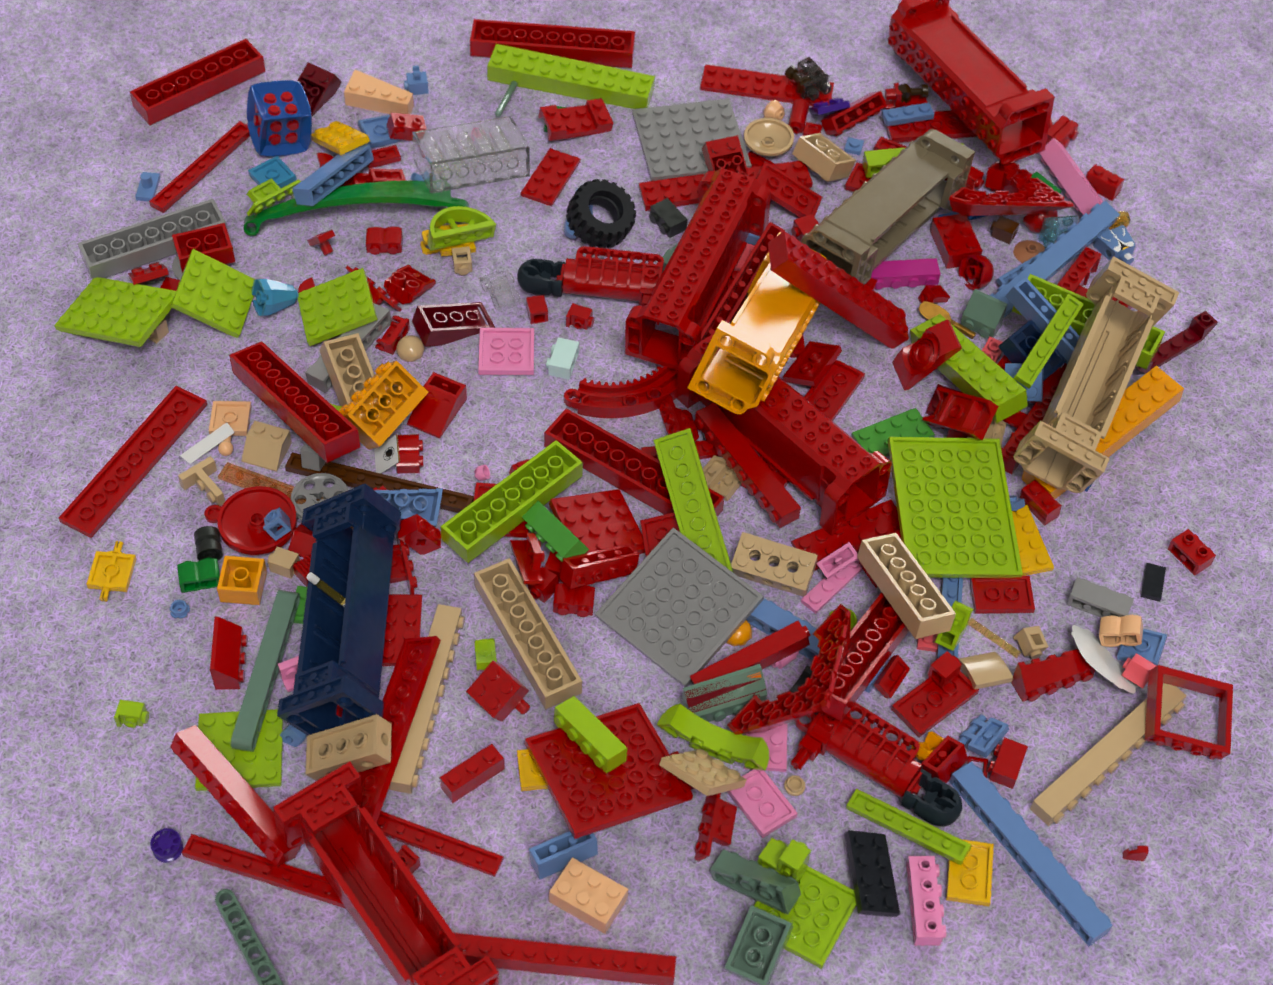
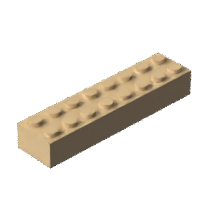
[474,558,582,710]

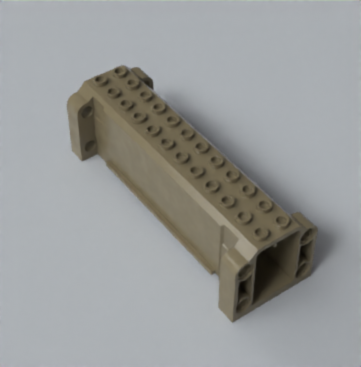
[801,129,975,284]

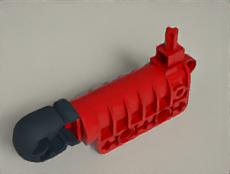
[517,246,664,306]
[790,702,963,827]

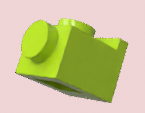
[114,700,149,728]

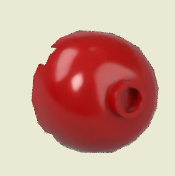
[1022,210,1058,234]
[959,254,994,290]

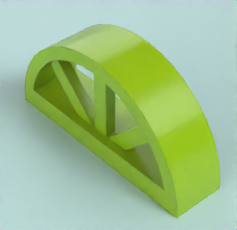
[427,206,496,251]

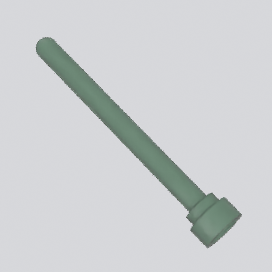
[495,81,518,117]

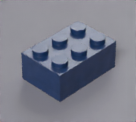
[998,320,1067,381]

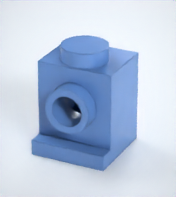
[263,507,291,541]

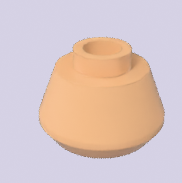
[763,100,785,120]

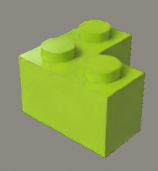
[757,838,811,882]

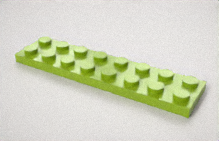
[653,428,734,573]

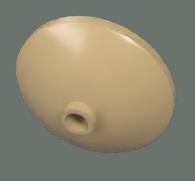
[744,118,794,156]

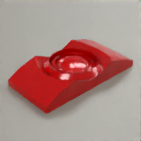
[892,320,962,391]

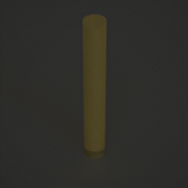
[968,618,1021,658]

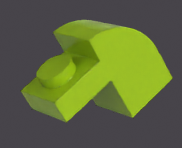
[935,601,974,651]

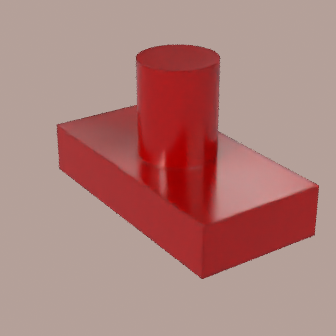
[307,230,335,255]

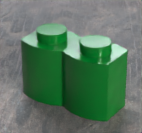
[177,558,220,593]

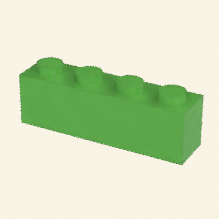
[522,501,589,562]

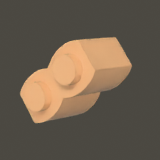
[1099,615,1143,647]

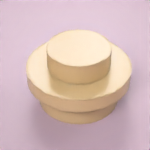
[784,775,805,796]

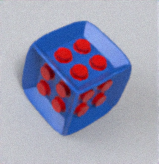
[246,80,312,156]

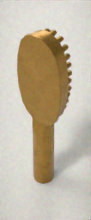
[919,301,976,339]

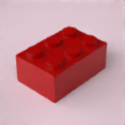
[930,214,982,269]
[172,223,235,274]

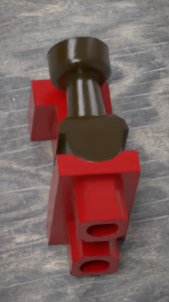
[883,83,929,110]

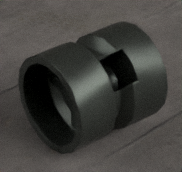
[194,526,223,561]

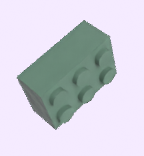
[724,905,793,985]

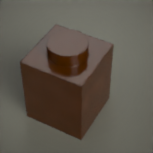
[990,216,1020,245]

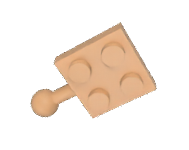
[209,401,252,456]

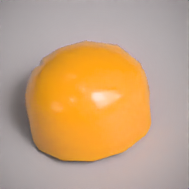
[726,620,752,646]

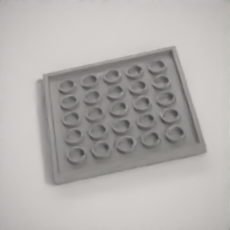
[632,98,751,181]
[595,528,764,687]

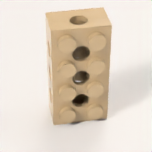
[731,532,818,597]
[305,714,391,781]

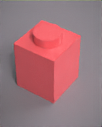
[1122,653,1156,689]

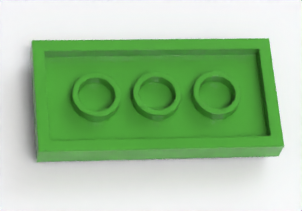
[851,408,935,457]

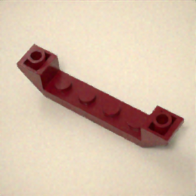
[1135,311,1218,374]

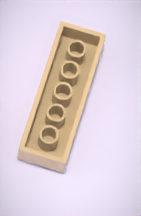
[857,533,956,639]

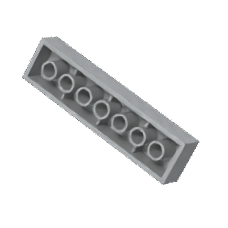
[77,199,228,279]

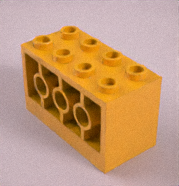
[339,360,428,449]

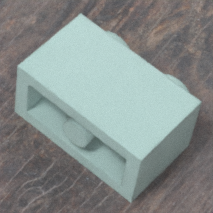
[546,337,579,380]

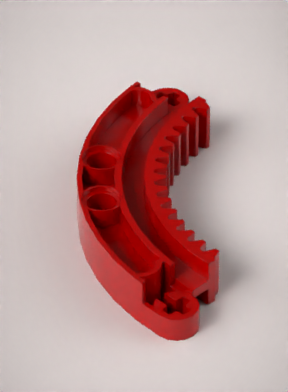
[564,366,678,419]

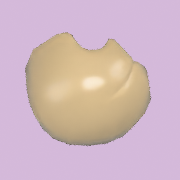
[397,335,425,362]

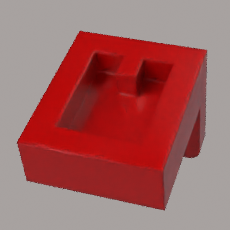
[918,285,950,303]

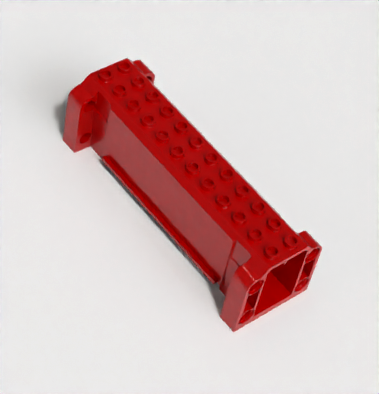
[888,0,1055,165]
[625,168,771,370]
[677,333,892,536]
[273,761,499,985]

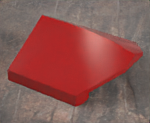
[288,523,316,558]

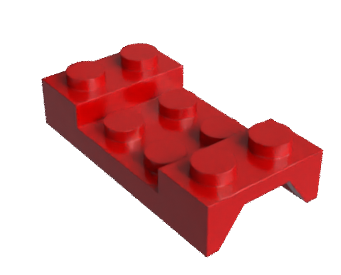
[538,98,613,141]
[922,387,999,440]

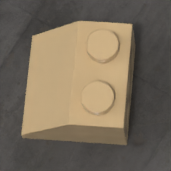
[241,421,292,472]

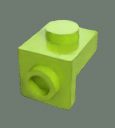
[474,638,497,670]

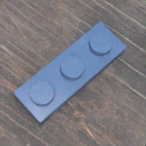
[881,103,935,126]

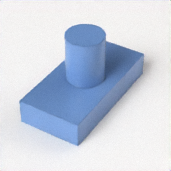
[135,172,161,201]

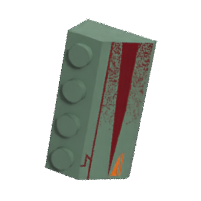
[681,664,768,722]

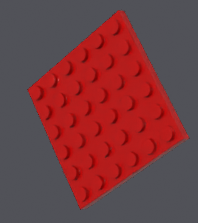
[525,703,693,839]

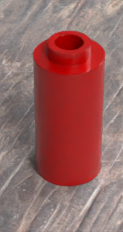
[788,99,809,134]

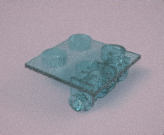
[1038,215,1079,248]

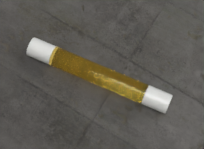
[306,572,346,608]

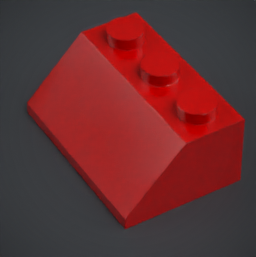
[210,617,248,690]

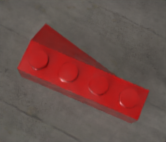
[1011,649,1095,702]

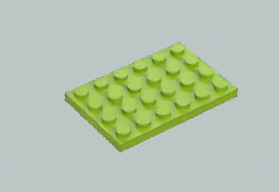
[54,277,176,347]

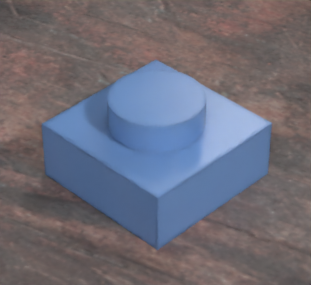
[844,137,864,155]
[1009,495,1025,511]

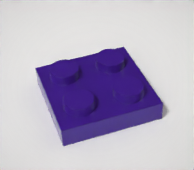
[809,97,850,115]

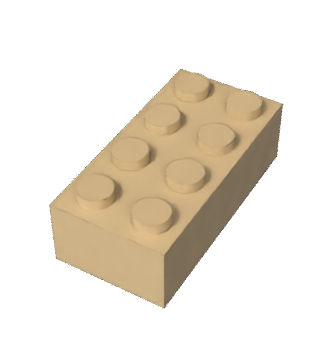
[319,333,375,406]

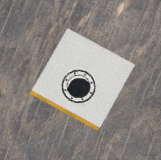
[374,434,400,474]

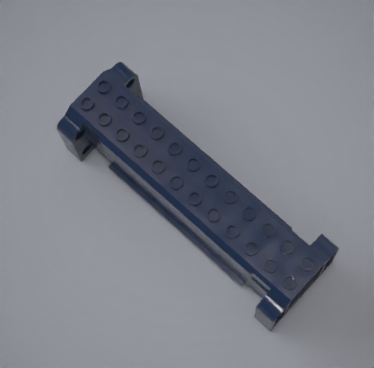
[277,484,401,736]

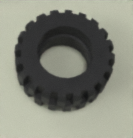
[566,179,636,248]

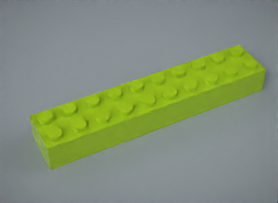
[487,44,655,109]

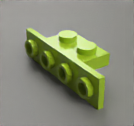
[246,178,301,216]

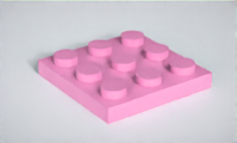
[478,328,534,375]

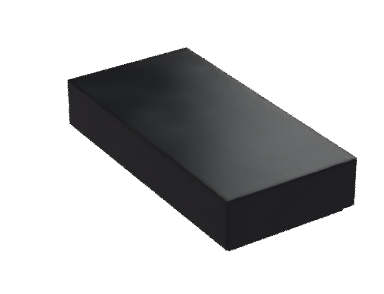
[1141,563,1166,602]

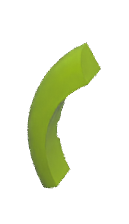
[657,703,769,770]

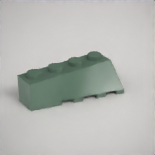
[710,849,801,915]

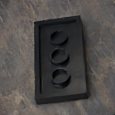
[844,830,900,917]

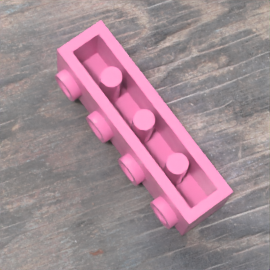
[906,856,946,946]

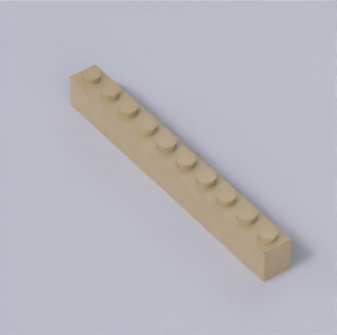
[388,604,465,794]
[1030,683,1187,826]

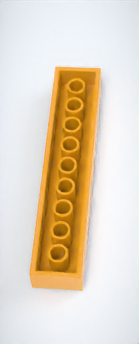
[1021,366,1184,500]

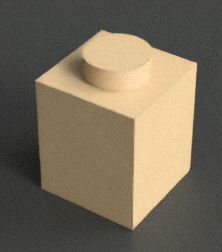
[267,547,300,579]

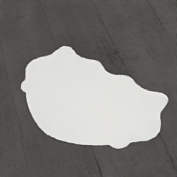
[1071,625,1139,694]

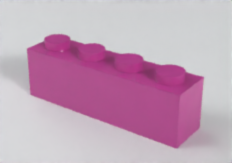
[871,258,941,289]

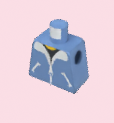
[1093,225,1135,265]

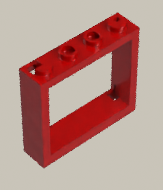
[1145,665,1233,760]

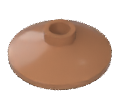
[1013,240,1045,263]

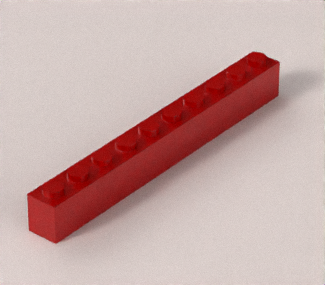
[701,222,785,341]
[454,933,676,985]

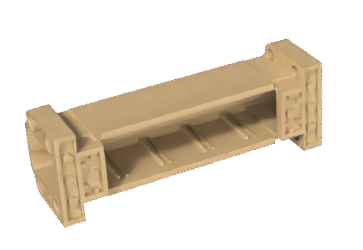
[1014,256,1180,493]

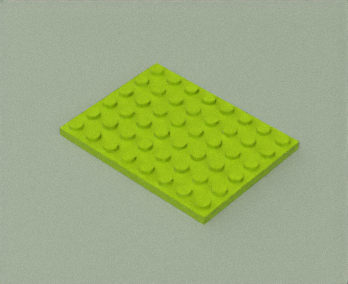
[887,437,1023,578]

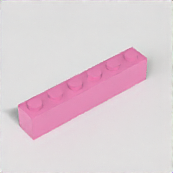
[1039,138,1103,217]

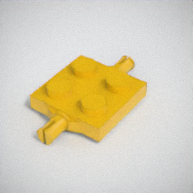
[86,541,136,602]

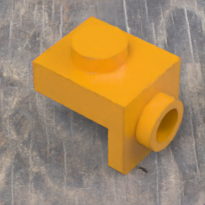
[910,731,944,761]

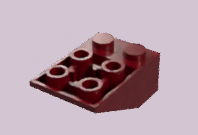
[297,62,342,116]

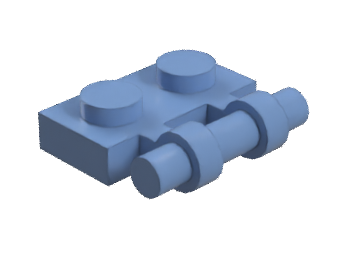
[958,714,1009,758]

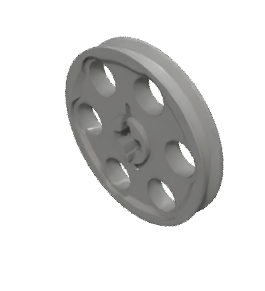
[291,473,348,521]

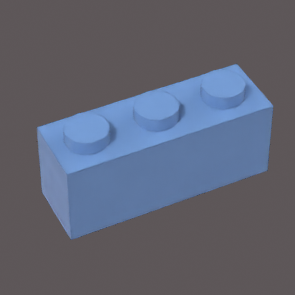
[529,831,598,880]

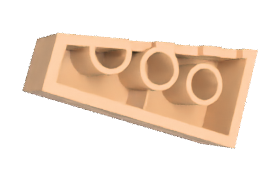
[344,70,414,114]

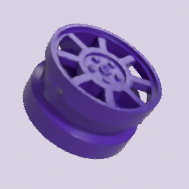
[150,828,183,863]

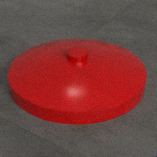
[217,486,297,555]

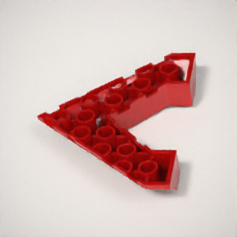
[949,160,1074,216]
[727,604,851,735]

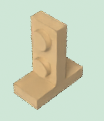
[178,456,225,506]

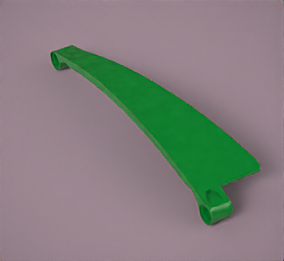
[243,181,469,236]

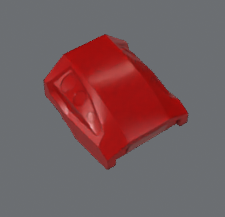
[384,264,436,304]

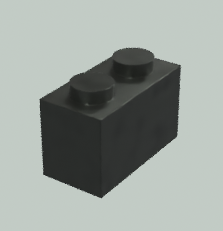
[649,198,687,238]

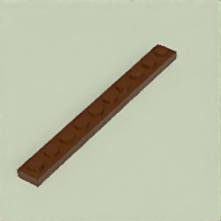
[285,452,474,513]

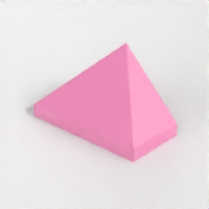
[817,542,858,579]

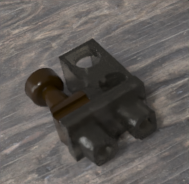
[785,56,832,101]

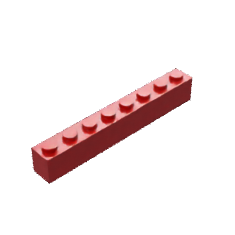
[694,403,801,528]
[170,725,302,867]

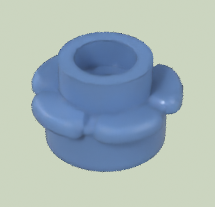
[170,600,190,619]

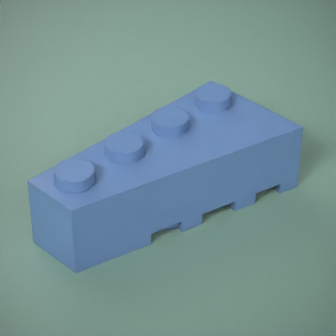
[374,488,443,527]

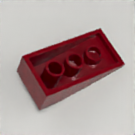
[412,302,495,347]

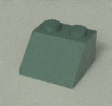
[960,289,1007,338]

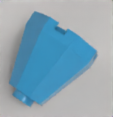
[252,279,298,316]

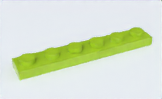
[1013,294,1084,389]
[846,789,971,865]

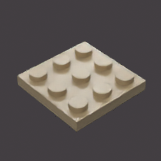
[659,749,747,796]

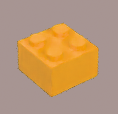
[217,556,267,605]

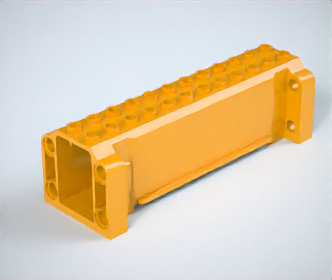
[688,232,827,414]

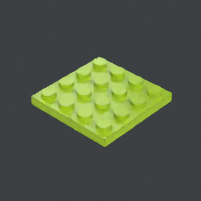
[170,249,255,338]
[298,268,378,346]
[195,709,283,791]
[754,866,857,969]

